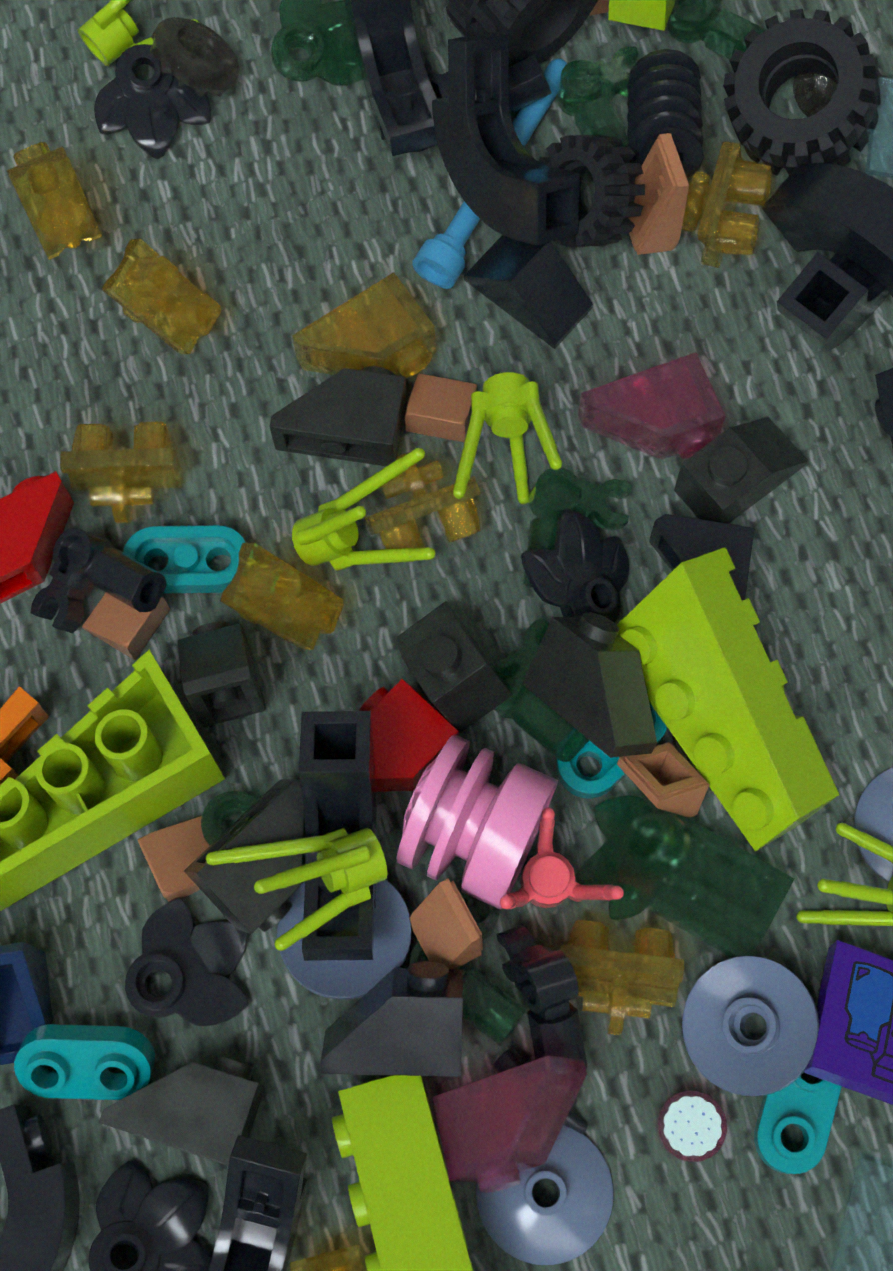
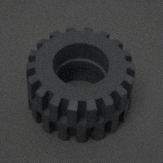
[446,0,598,67]
[723,9,881,176]

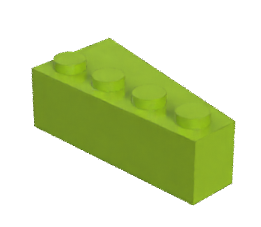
[617,547,840,851]
[0,649,225,911]
[332,1075,474,1271]

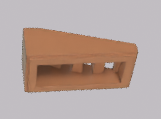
[628,133,689,255]

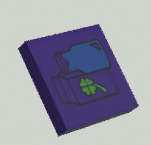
[804,940,893,1105]

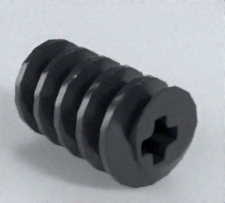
[627,49,704,178]

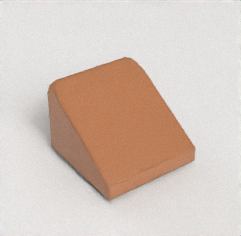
[405,373,477,442]
[82,593,170,660]
[617,742,710,818]
[137,816,215,902]
[409,878,483,969]

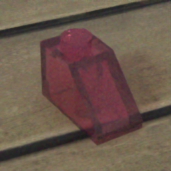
[578,352,726,460]
[433,1055,587,1193]

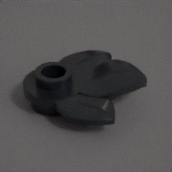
[94,44,211,159]
[521,509,629,623]
[125,898,249,1027]
[89,1160,212,1271]

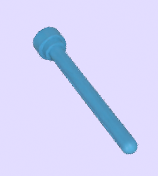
[412,59,570,289]

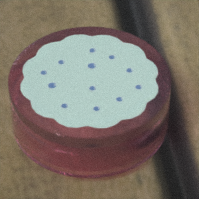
[656,1091,727,1162]

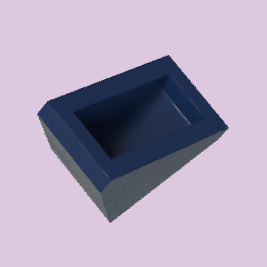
[0,942,53,1065]

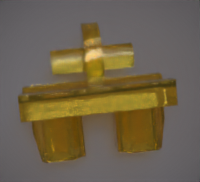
[6,142,102,260]
[682,142,772,268]
[101,238,221,354]
[60,422,183,524]
[364,452,481,549]
[220,543,344,650]
[561,920,684,1036]

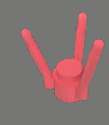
[500,807,624,909]

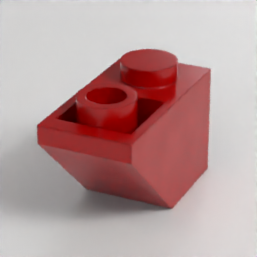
[0,471,74,604]
[359,679,459,792]

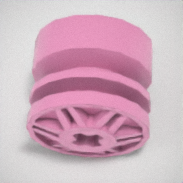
[396,734,558,910]

